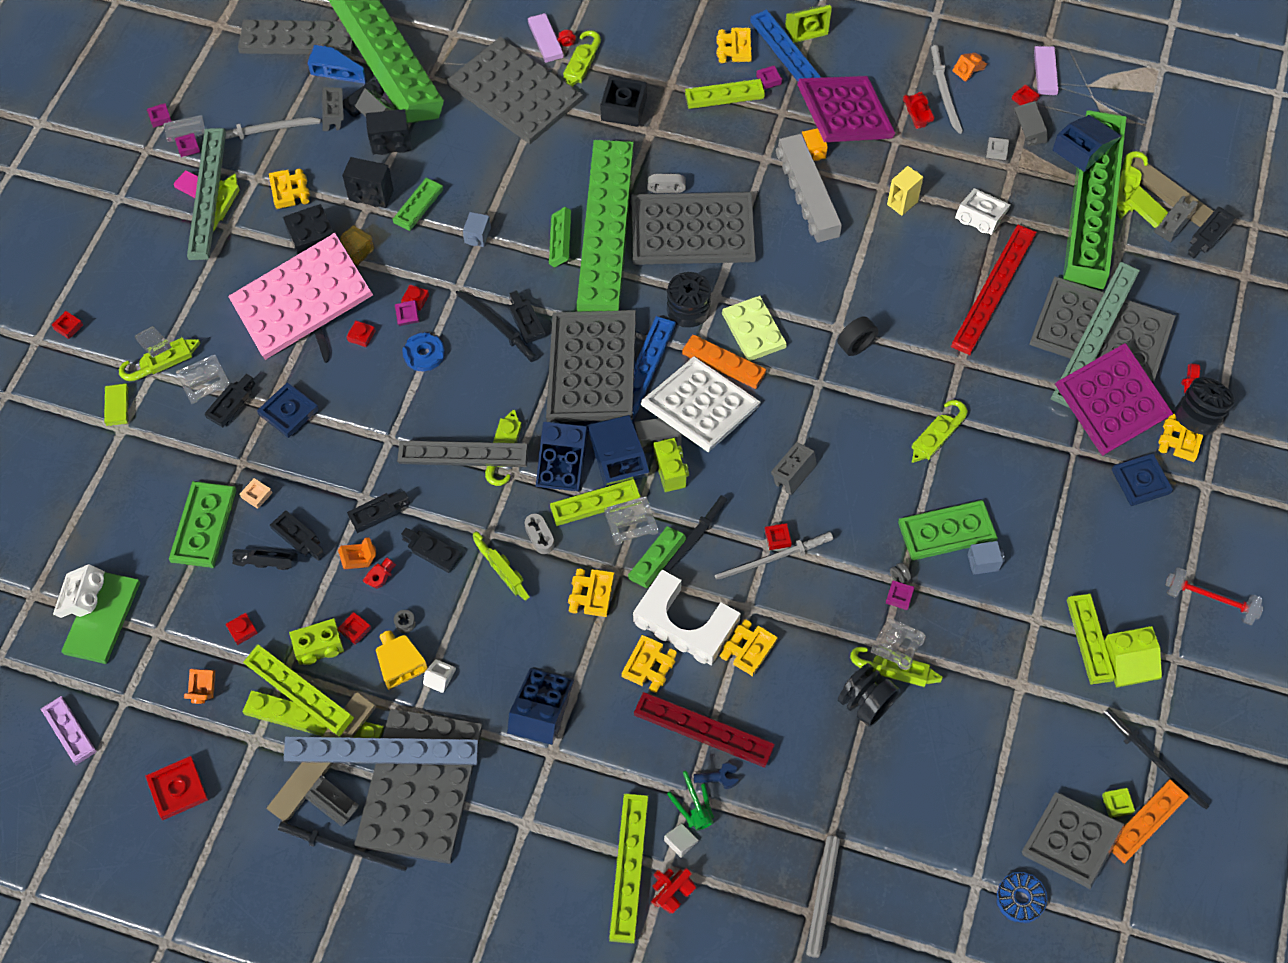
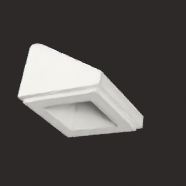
[423,659,456,692]
[664,823,699,858]

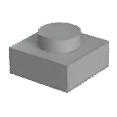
[986,137,1009,160]

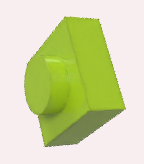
[1102,788,1135,818]

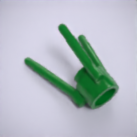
[667,771,714,831]

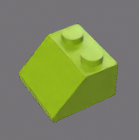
[785,5,831,43]
[1104,626,1162,688]

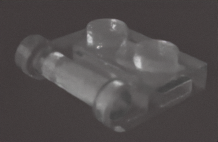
[176,355,230,404]
[604,496,658,546]
[871,618,926,670]

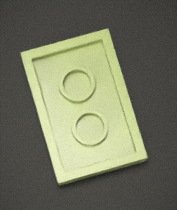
[722,296,786,361]

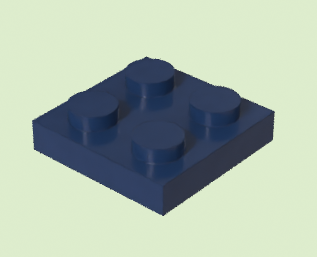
[257,382,319,438]
[1112,454,1173,506]

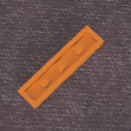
[682,334,766,389]
[1111,780,1189,864]

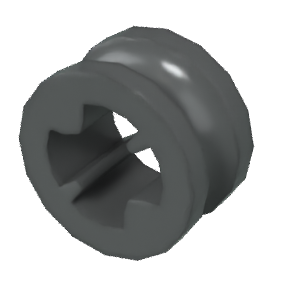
[890,563,911,584]
[394,610,416,633]

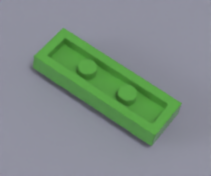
[549,207,571,267]
[628,526,686,588]

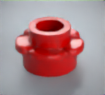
[558,30,576,47]

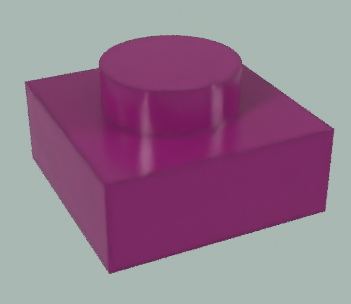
[756,66,782,89]
[147,103,172,128]
[175,133,200,157]
[395,300,420,326]
[885,580,914,610]

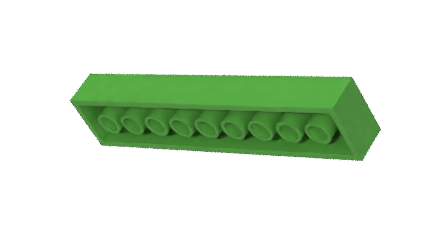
[328,0,444,123]
[1063,110,1126,289]
[577,140,633,312]

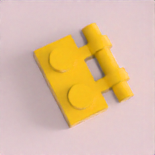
[716,28,751,63]
[269,169,310,209]
[1158,414,1203,462]
[568,569,614,617]
[720,619,778,676]
[622,635,677,693]

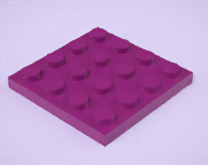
[797,76,895,142]
[1055,343,1173,456]

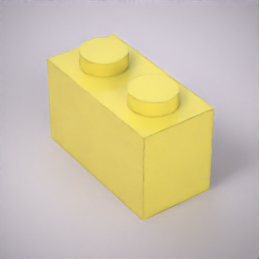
[887,166,923,216]

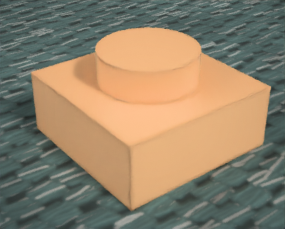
[240,478,272,509]

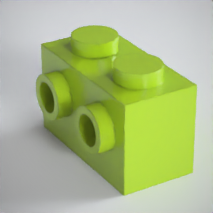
[654,438,689,492]
[289,618,344,665]

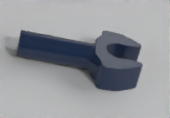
[693,763,738,789]

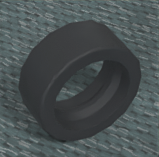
[837,316,879,356]

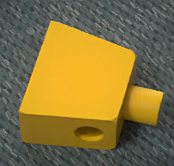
[375,630,428,690]

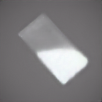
[163,115,205,142]
[135,326,171,358]

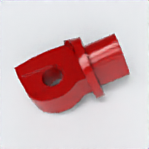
[1181,363,1200,393]
[363,557,397,589]

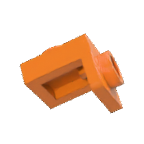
[953,52,987,81]
[338,537,376,569]
[184,668,215,704]

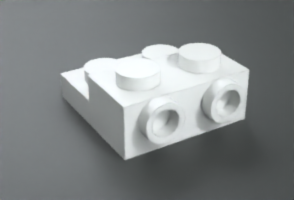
[955,188,1010,235]
[53,564,105,618]

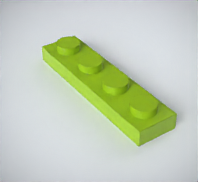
[685,79,764,109]
[550,479,641,526]
[1067,594,1115,685]

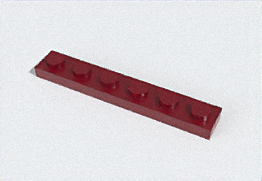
[634,692,774,768]

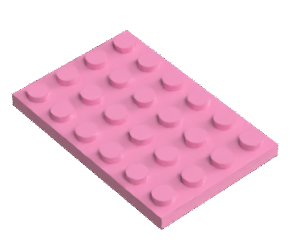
[228,233,373,360]

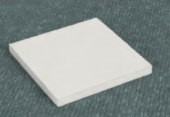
[641,357,760,452]

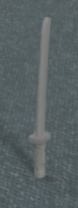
[931,45,963,134]
[225,117,321,140]
[715,532,833,579]

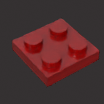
[145,756,208,821]

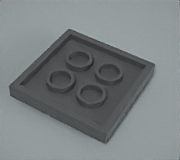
[1022,792,1124,889]

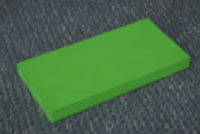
[169,481,236,568]
[898,500,998,561]
[61,572,140,664]

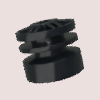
[667,272,711,328]
[1174,377,1234,435]
[838,663,900,727]

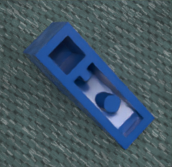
[308,45,366,84]

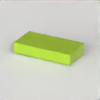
[1126,186,1168,228]
[104,384,128,426]

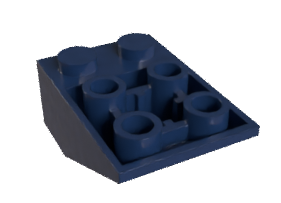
[1052,115,1121,172]
[587,415,649,488]
[535,422,589,492]
[507,668,574,745]

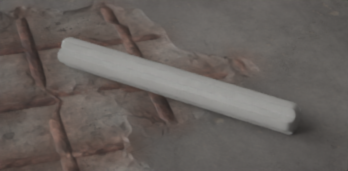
[806,836,840,958]

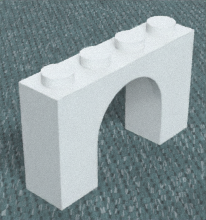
[633,570,741,666]

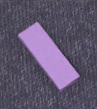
[528,13,563,63]
[1034,46,1058,95]
[41,696,97,765]

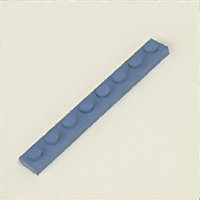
[283,737,478,765]

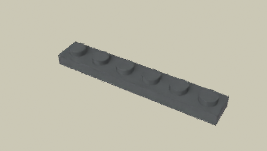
[397,441,529,467]

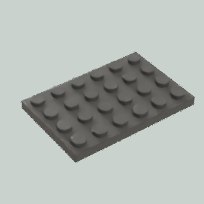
[447,37,583,144]
[632,192,755,265]
[1029,276,1175,383]
[546,310,636,422]
[355,709,483,864]

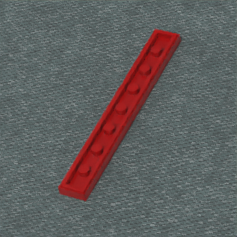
[951,224,1036,355]

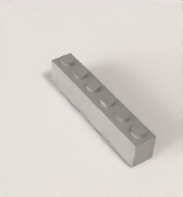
[776,134,841,243]

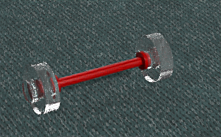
[1165,567,1263,625]

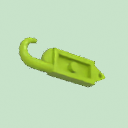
[563,31,601,87]
[1116,151,1148,219]
[213,174,240,232]
[119,337,200,381]
[912,400,967,463]
[485,410,522,486]
[473,531,530,600]
[850,647,943,687]

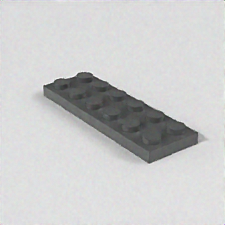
[238,20,354,55]

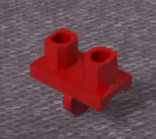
[903,91,934,129]
[651,868,696,913]

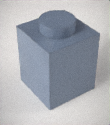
[463,212,491,247]
[967,541,1005,575]

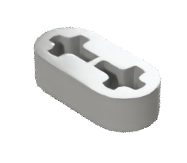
[648,174,686,193]
[524,514,554,554]

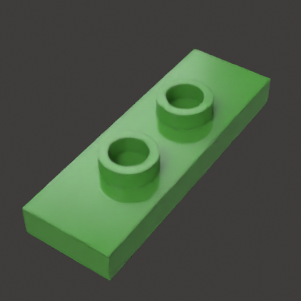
[393,178,443,231]

